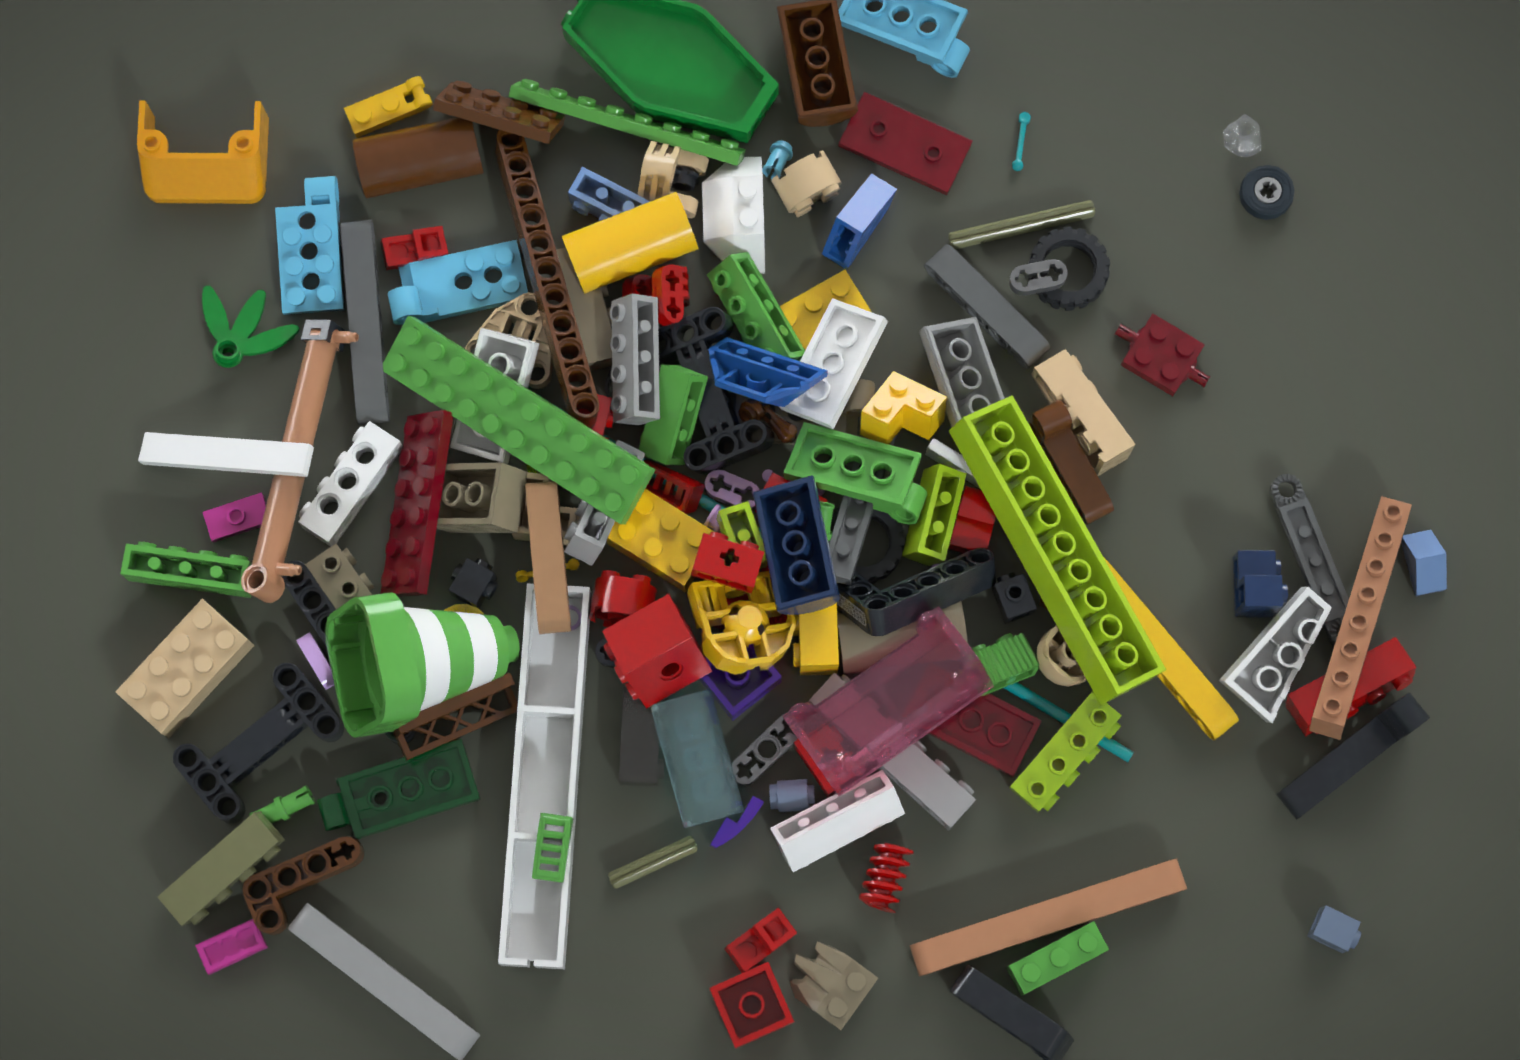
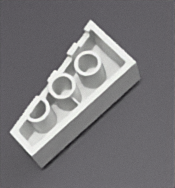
[1219,587,1332,723]

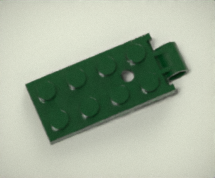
[317,739,481,840]

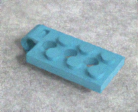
[275,176,345,315]

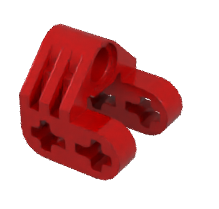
[622,264,690,326]

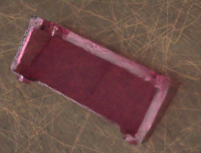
[782,606,994,796]

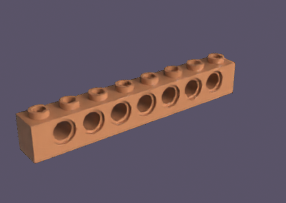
[1309,496,1412,740]

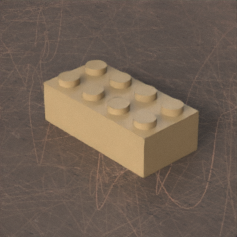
[116,599,255,738]

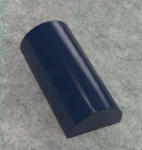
[753,475,840,615]

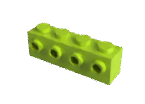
[1010,691,1122,813]

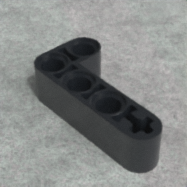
[949,965,1074,1060]

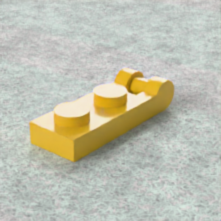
[344,76,433,138]

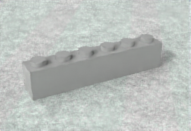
[809,673,976,831]

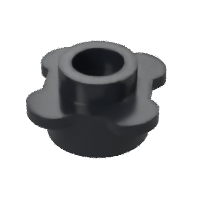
[671,166,699,191]

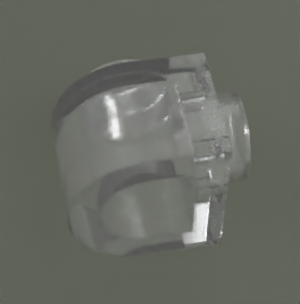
[1223,114,1261,157]

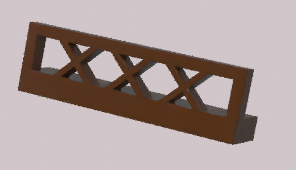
[393,673,518,761]

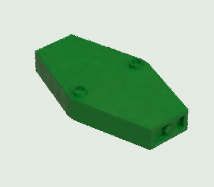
[561,0,779,143]

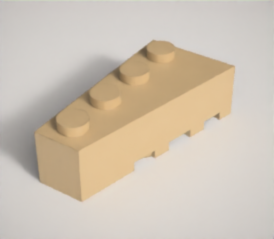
[1032,349,1136,476]

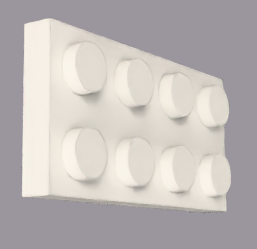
[780,298,888,429]

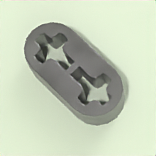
[1009,259,1067,296]

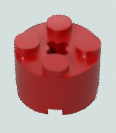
[589,570,657,628]

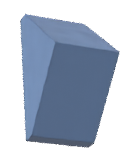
[1401,530,1447,596]

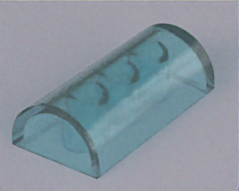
[650,689,745,828]

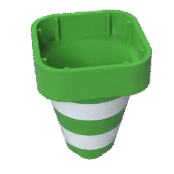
[326,592,520,738]

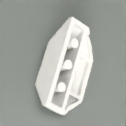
[702,157,765,274]

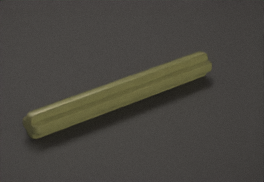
[948,200,1095,249]

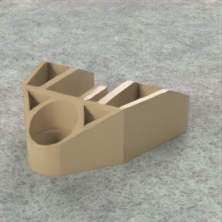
[465,292,553,389]

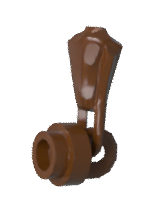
[738,398,797,444]

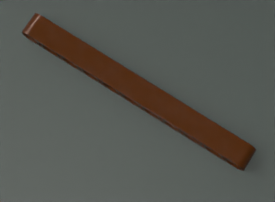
[495,130,599,429]

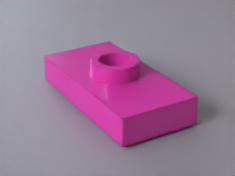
[203,492,266,543]
[195,919,268,975]

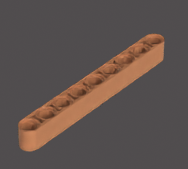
[909,858,1187,977]

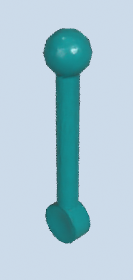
[1012,112,1031,171]

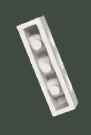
[298,421,403,547]

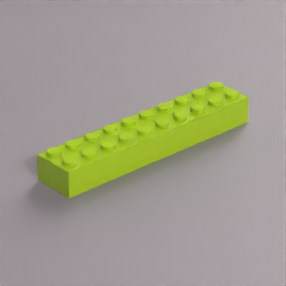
[949,395,1166,705]

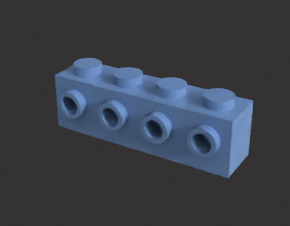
[568,167,690,223]

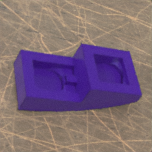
[709,796,764,849]

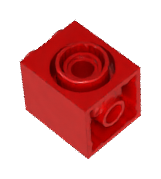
[602,594,713,709]

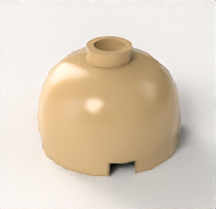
[1037,625,1087,687]

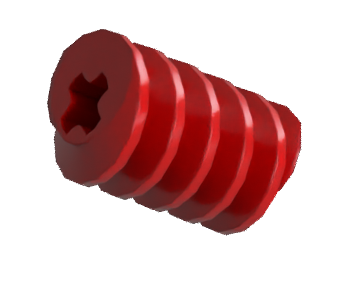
[858,843,914,913]

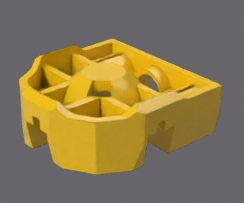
[688,571,796,675]

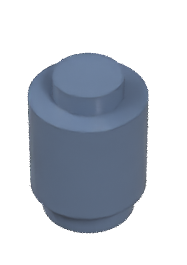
[769,779,815,812]

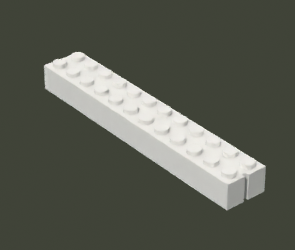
[498,583,592,970]

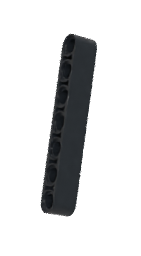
[282,560,416,744]

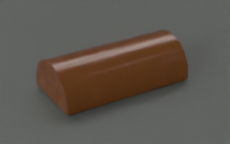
[777,0,858,127]
[352,117,484,198]

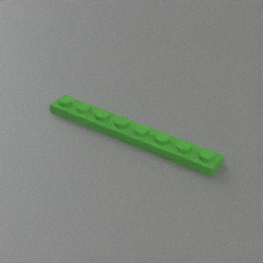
[509,79,746,166]

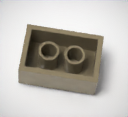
[437,462,527,533]

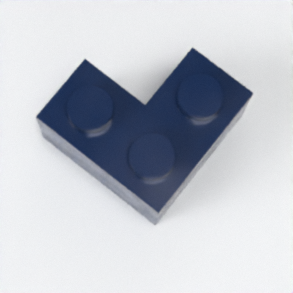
[1233,550,1288,617]

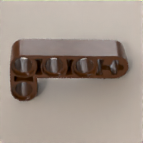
[1029,400,1114,525]
[242,836,364,935]

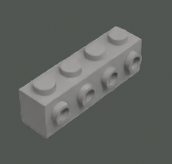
[610,294,660,425]
[564,440,645,566]

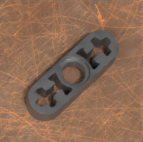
[730,713,804,786]

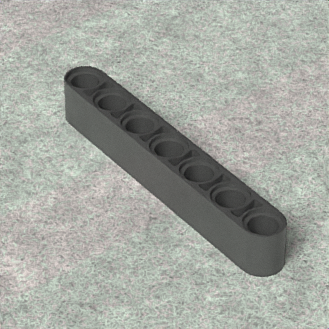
[341,220,390,425]

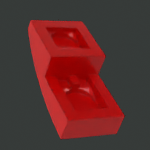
[380,226,449,271]
[724,907,797,973]

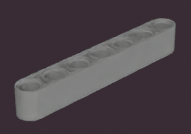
[287,903,481,1060]

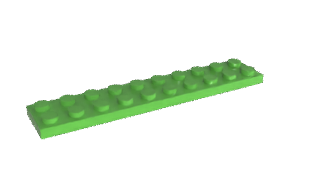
[383,316,655,525]

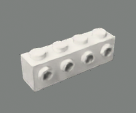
[770,770,905,872]

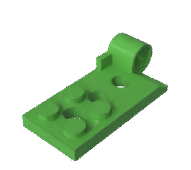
[784,422,927,525]

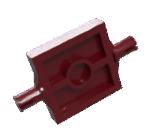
[1115,313,1211,397]

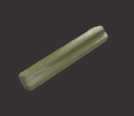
[608,836,698,889]

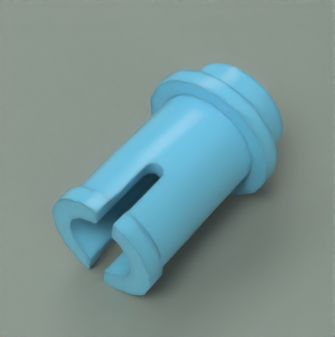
[762,140,793,179]

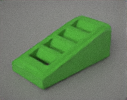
[532,813,574,883]

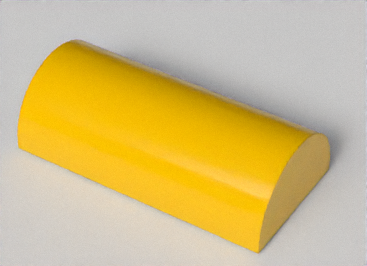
[562,192,698,294]

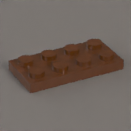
[433,81,565,144]

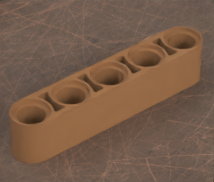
[525,481,571,635]

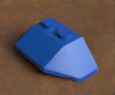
[708,337,828,407]

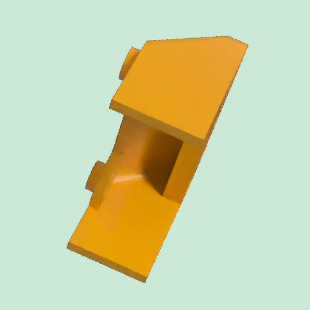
[137,100,269,204]

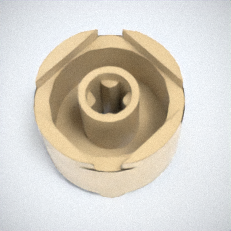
[771,150,842,217]

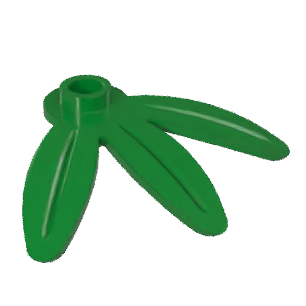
[202,286,299,368]

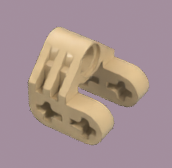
[637,141,709,218]

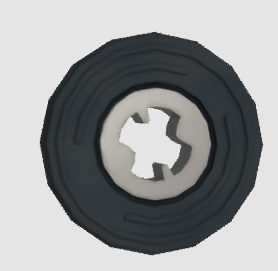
[1239,165,1295,220]

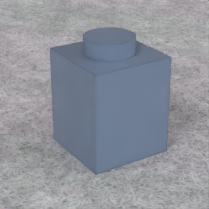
[1307,905,1362,953]

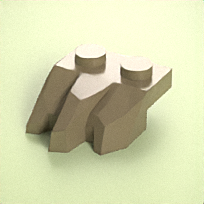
[789,941,878,1031]

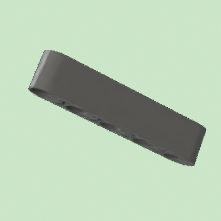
[924,244,1050,369]

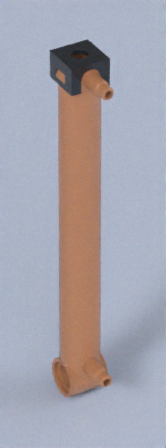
[241,320,359,603]

